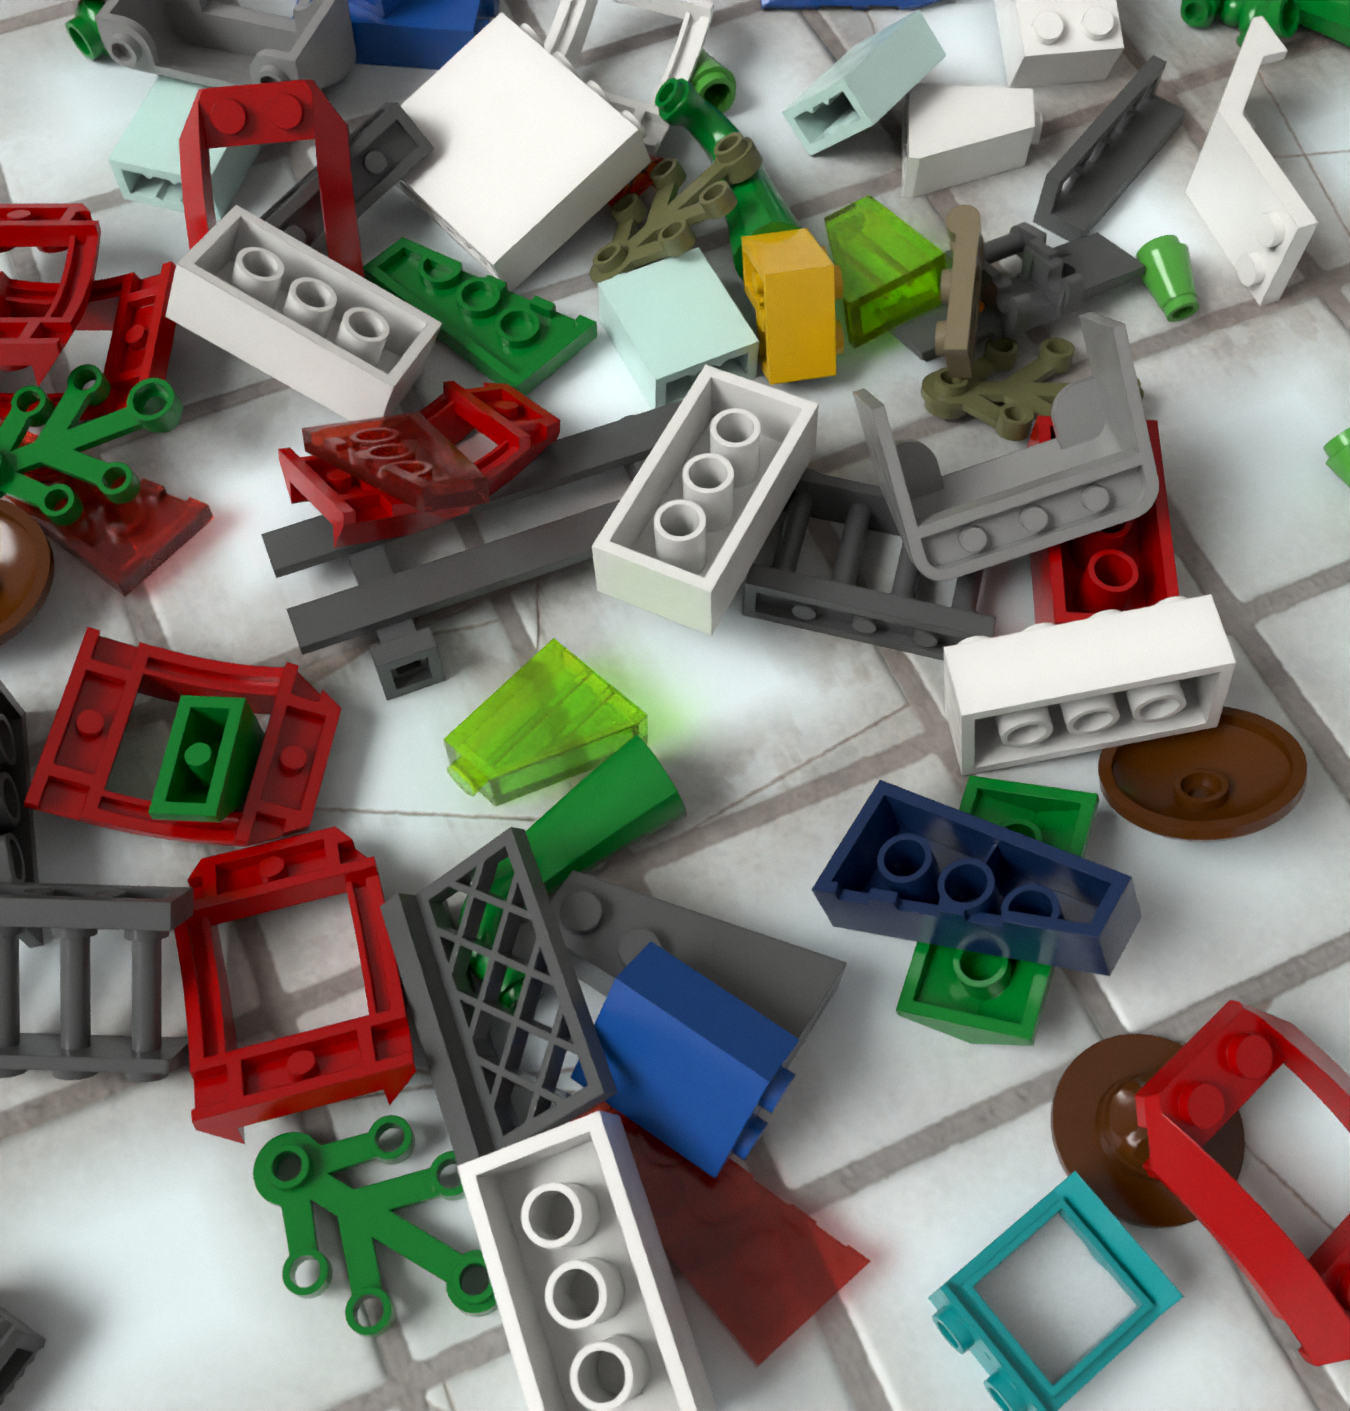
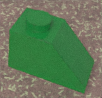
[148,695,265,823]

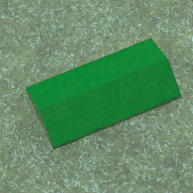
[896,775,1100,1046]

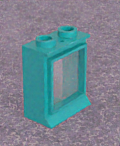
[928,1171,1184,1411]

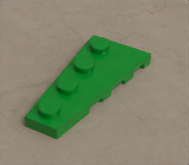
[363,237,597,396]

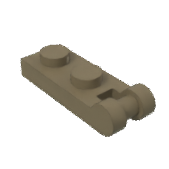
[935,205,985,378]

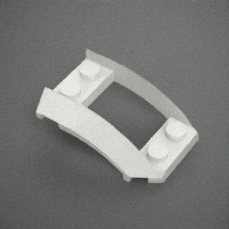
[544,0,714,158]

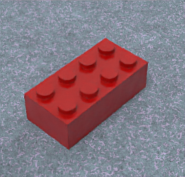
[1026,416,1179,625]

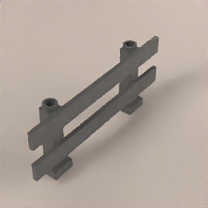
[261,400,683,700]

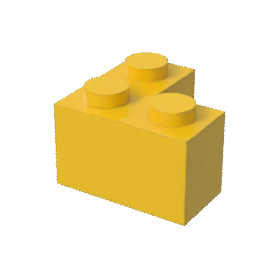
[741,228,844,385]

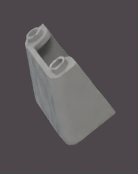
[95,0,356,89]

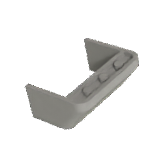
[852,312,1159,581]

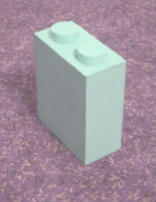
[782,9,947,156]
[108,75,263,221]
[598,247,759,409]

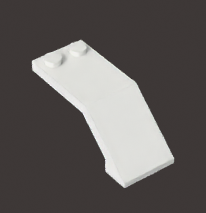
[1185,16,1319,306]

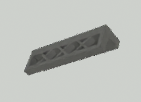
[1033,55,1186,242]
[260,102,434,253]

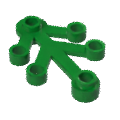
[0,364,183,526]
[253,1115,498,1338]

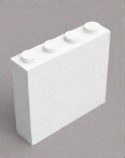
[396,12,651,292]

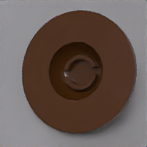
[1050,1034,1245,1229]

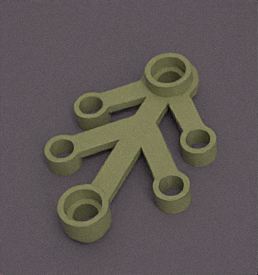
[590,132,763,287]
[921,337,1144,441]

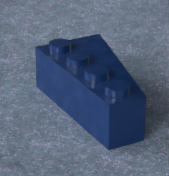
[811,780,1142,976]

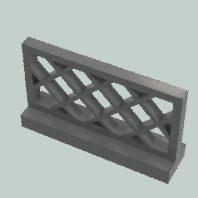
[380,827,618,1165]

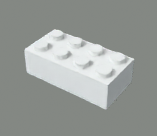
[994,0,1124,88]
[165,205,442,435]
[592,364,819,636]
[944,594,1236,776]
[457,1111,718,1411]

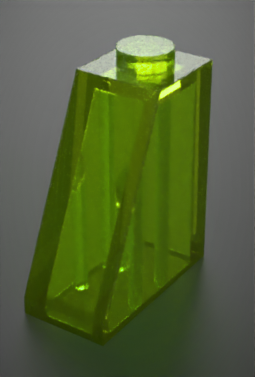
[824,194,946,349]
[443,638,648,806]

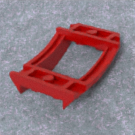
[179,79,364,278]
[0,203,101,387]
[0,261,176,421]
[278,381,560,548]
[24,627,342,847]
[174,826,417,1144]
[1135,1000,1350,1367]

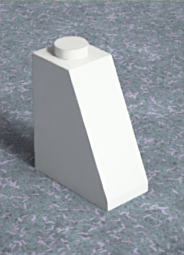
[901,83,1042,198]

